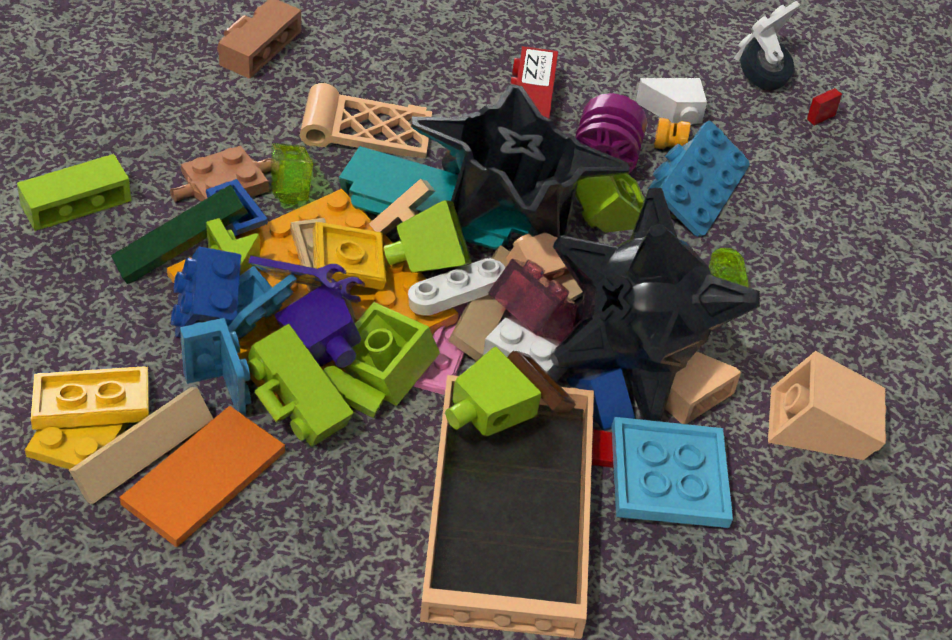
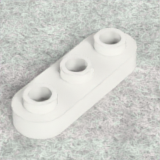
[408,258,506,315]

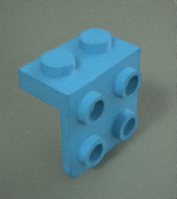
[227,266,297,339]
[180,318,251,417]

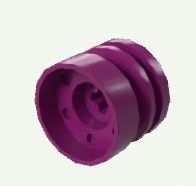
[575,93,647,174]

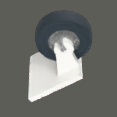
[734,1,800,90]

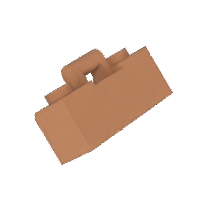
[217,0,301,79]

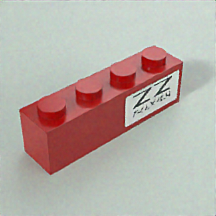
[510,46,558,118]

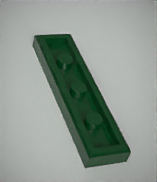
[111,184,248,284]

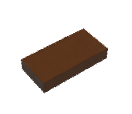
[507,350,576,414]

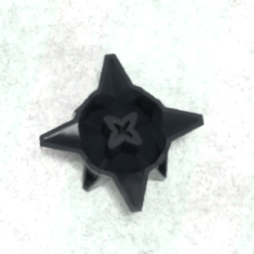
[411,83,630,238]
[551,188,760,421]

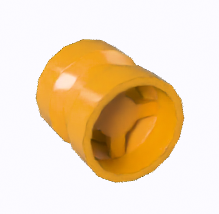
[654,117,690,149]

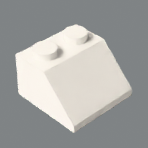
[483,317,568,382]

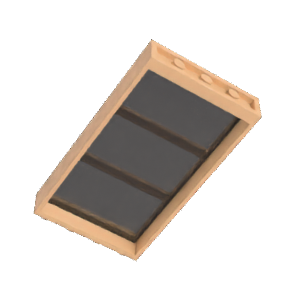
[420,375,594,639]

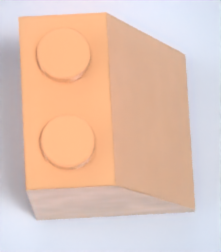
[768,351,886,460]

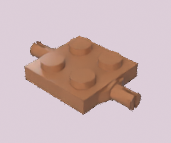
[170,146,279,202]

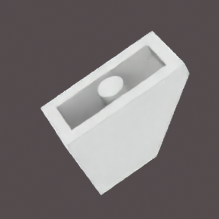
[636,78,707,125]

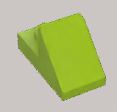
[206,218,260,275]

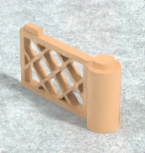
[300,83,432,158]

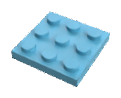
[611,417,733,528]

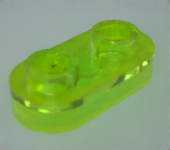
[708,248,749,287]

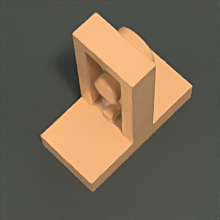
[369,179,448,269]

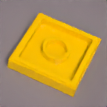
[313,222,386,290]

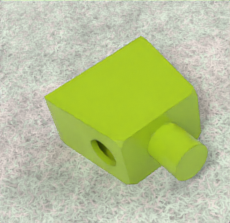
[384,200,472,273]
[445,346,541,436]

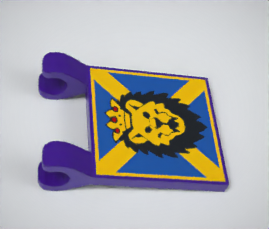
[248,255,365,303]

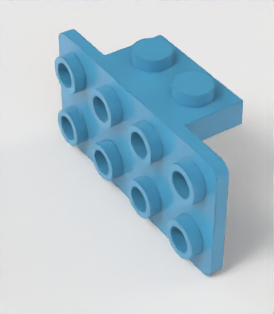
[648,121,750,237]

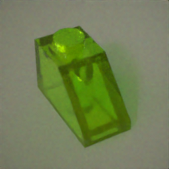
[271,143,313,205]

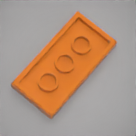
[119,405,285,547]

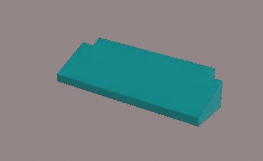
[339,146,534,250]

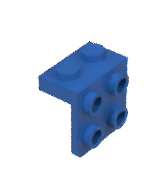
[171,246,241,338]

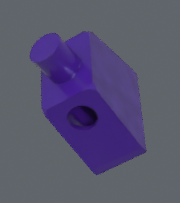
[274,279,361,368]

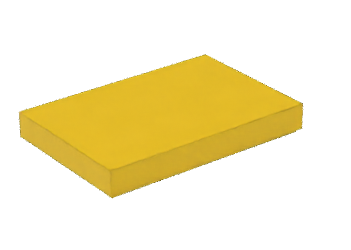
[31,366,149,430]

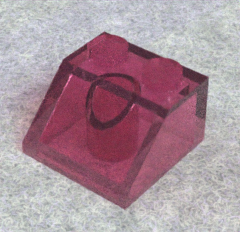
[488,258,577,341]

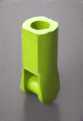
[323,366,386,418]

